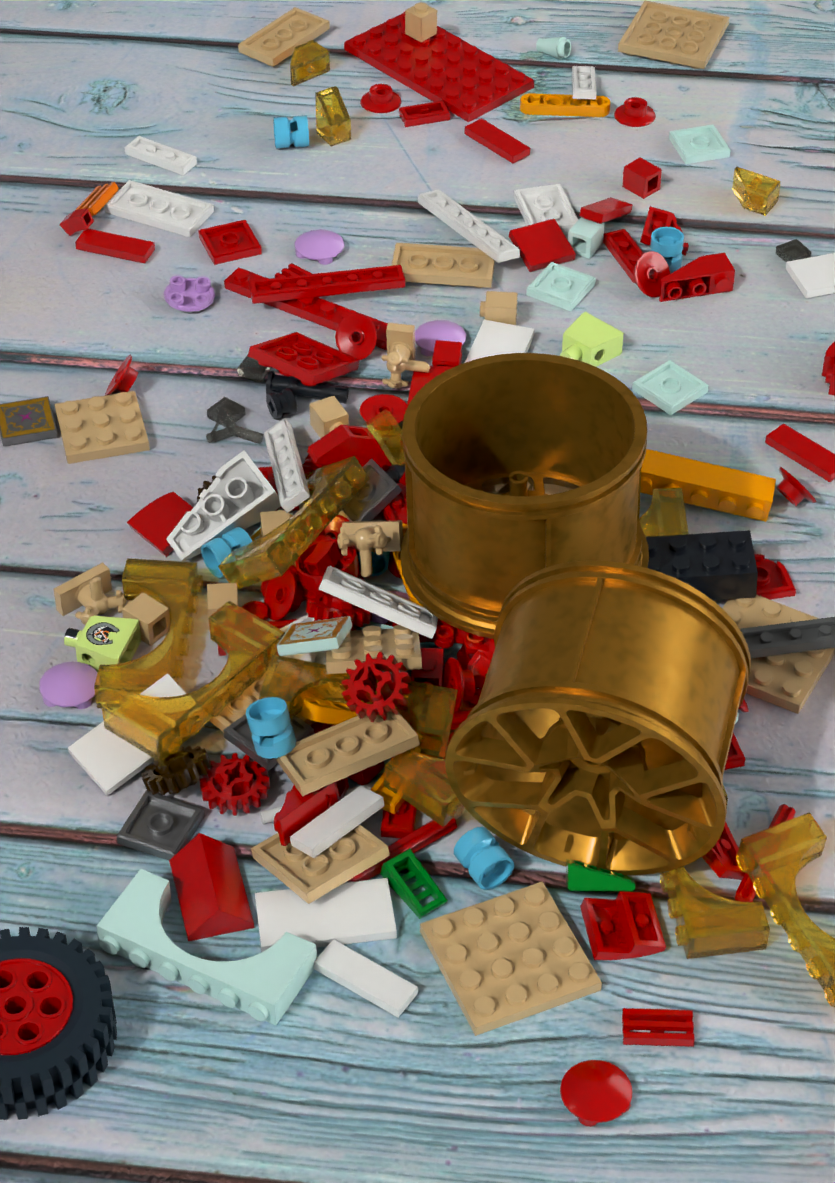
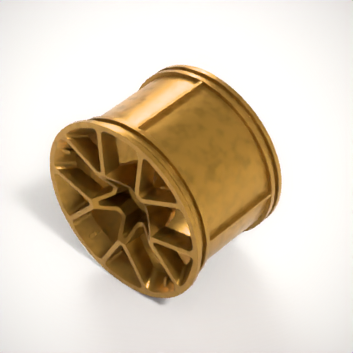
[401,353,649,639]
[445,560,751,875]

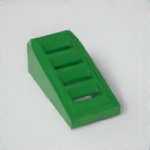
[380,848,448,919]
[566,859,635,891]

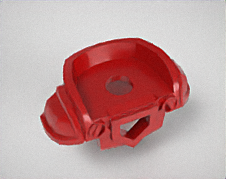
[435,620,495,689]

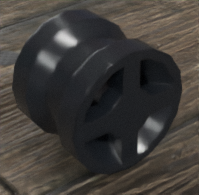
[266,387,297,420]

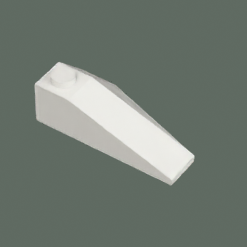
[166,450,281,562]

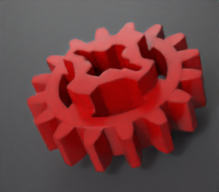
[306,591,372,628]
[341,652,412,722]
[200,753,270,816]

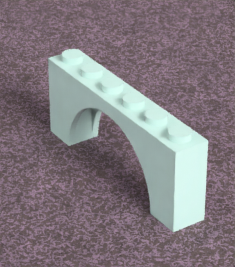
[96,869,317,1026]

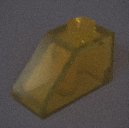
[290,40,330,86]
[315,86,351,147]
[732,167,781,216]
[363,409,405,466]

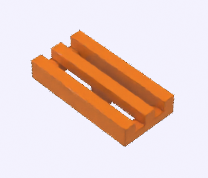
[75,182,119,216]

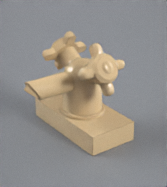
[381,323,430,389]
[337,520,403,578]
[53,562,126,625]

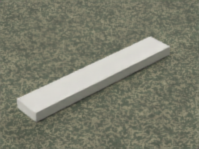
[418,189,520,263]
[264,418,310,513]

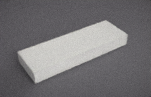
[572,66,596,99]
[125,136,197,175]
[290,785,385,858]
[313,939,418,1018]

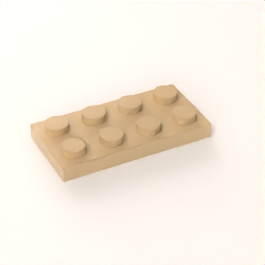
[238,7,330,67]
[391,242,495,288]
[276,711,420,796]

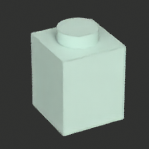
[568,217,605,259]

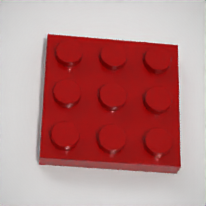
[248,332,360,386]

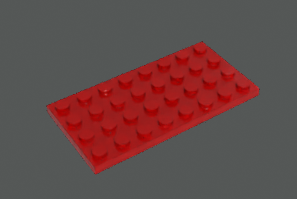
[344,12,534,122]

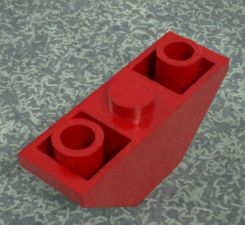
[307,424,392,471]

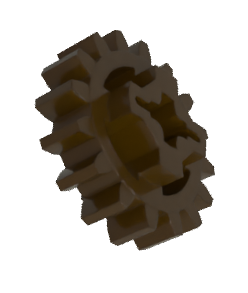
[141,746,212,795]

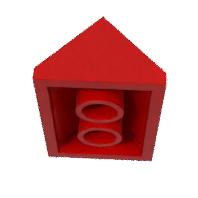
[169,833,254,942]

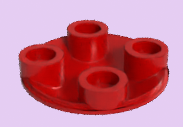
[560,1060,632,1127]

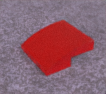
[127,492,193,557]
[580,891,666,960]

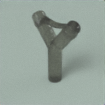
[206,406,264,444]

